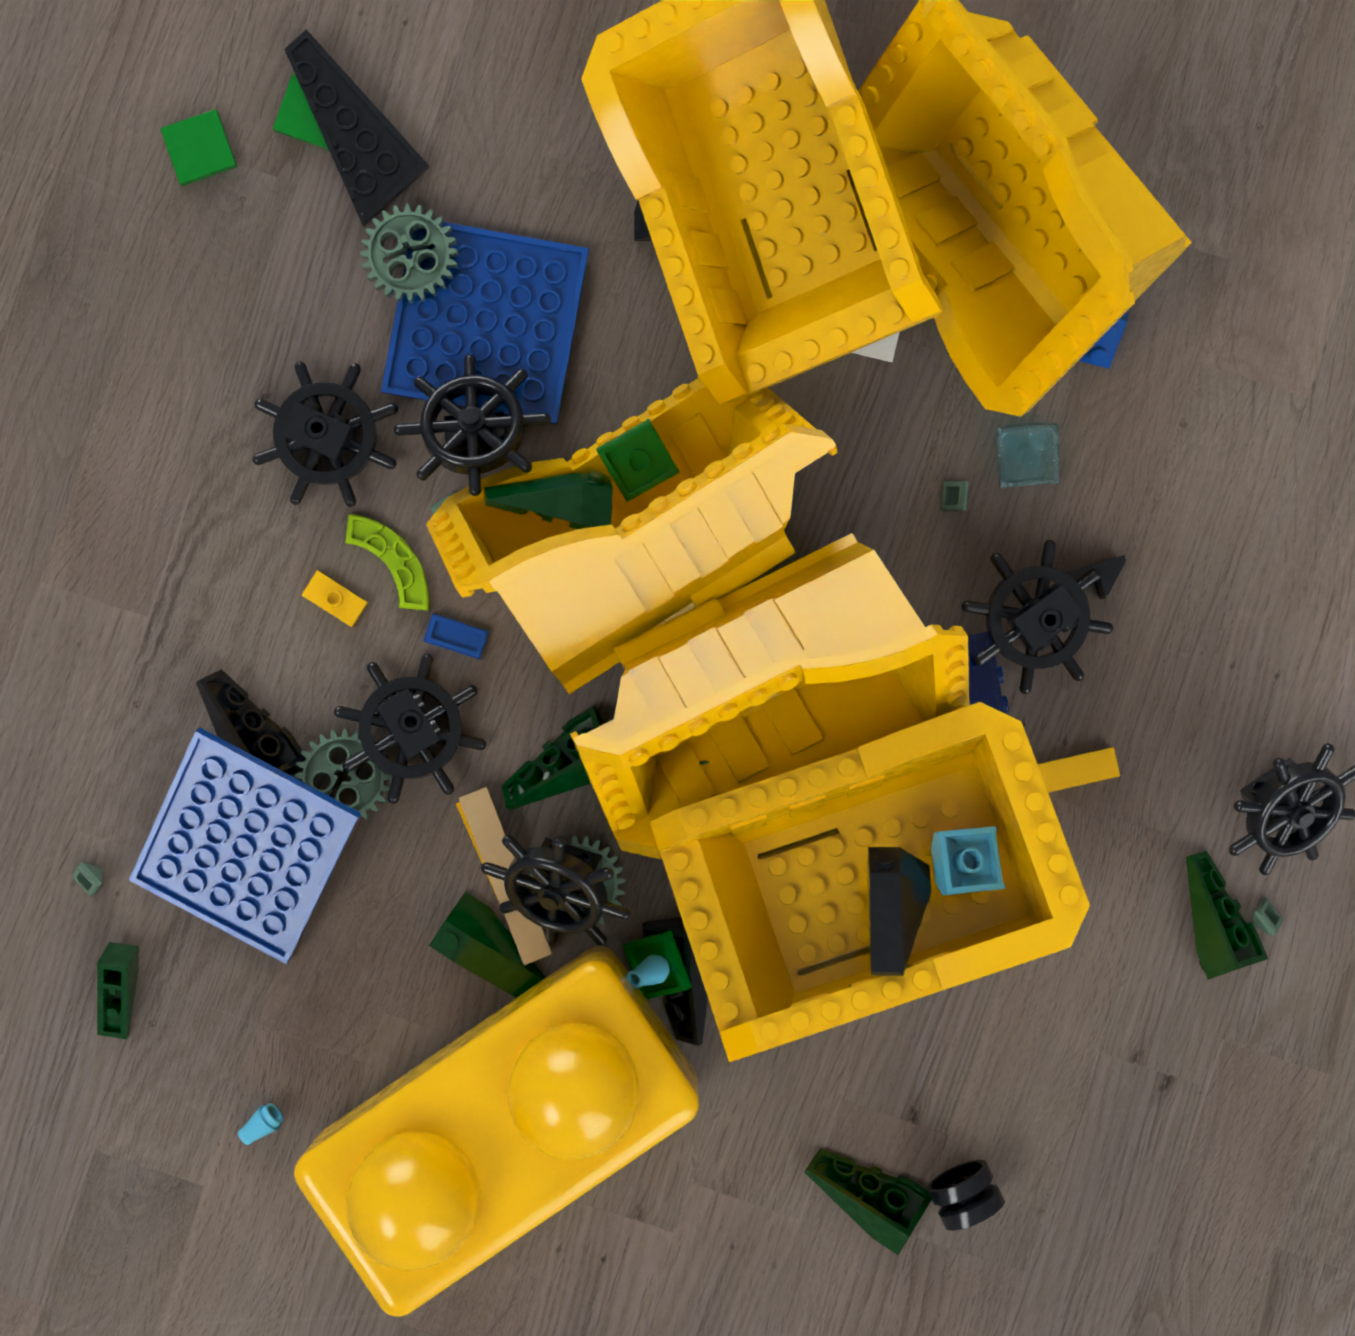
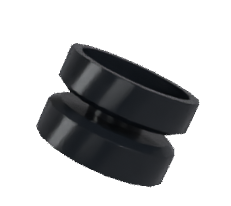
[927,1160,1005,1231]

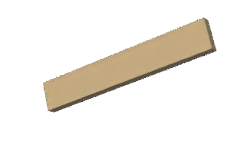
[459,787,552,965]

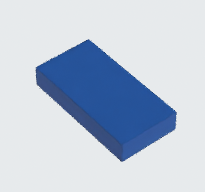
[423,613,490,660]

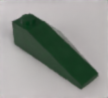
[483,471,613,529]
[502,706,605,810]
[1186,851,1268,980]
[429,891,546,998]
[804,1149,932,1255]

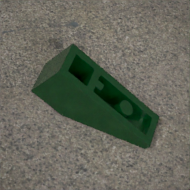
[97,942,139,1039]

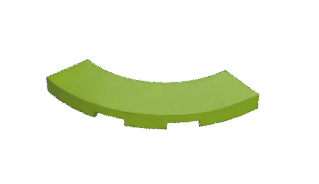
[345,514,430,611]

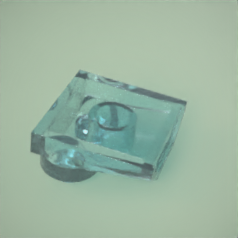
[995,423,1060,490]

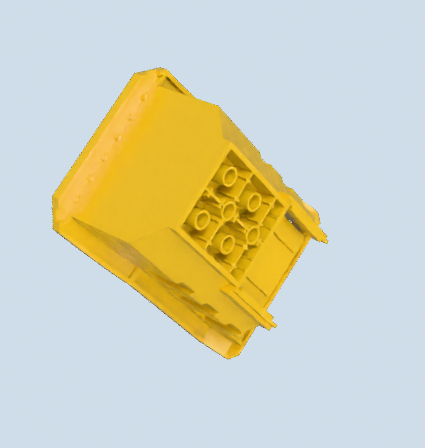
[581,0,943,404]
[849,0,1192,417]
[426,376,838,694]
[570,533,970,860]
[650,702,1090,1063]

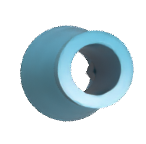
[627,955,670,989]
[238,1103,284,1145]

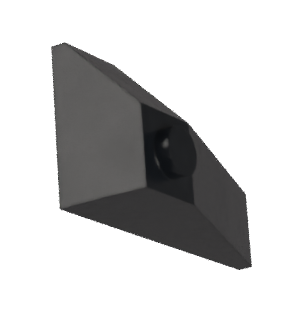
[196,669,306,773]
[867,847,931,976]
[642,917,708,1046]

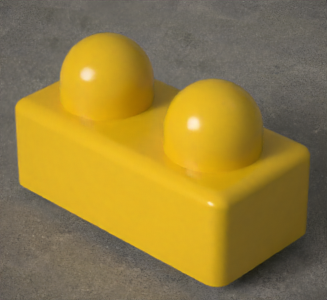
[294,946,699,1317]

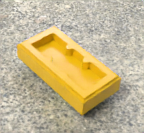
[302,570,369,627]

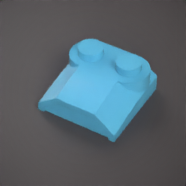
[931,826,1005,896]

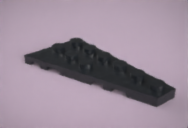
[284,29,429,227]

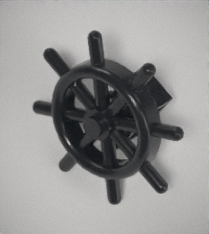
[394,354,551,496]
[252,361,398,507]
[961,540,1113,694]
[334,654,487,804]
[1229,743,1355,875]
[481,835,631,946]

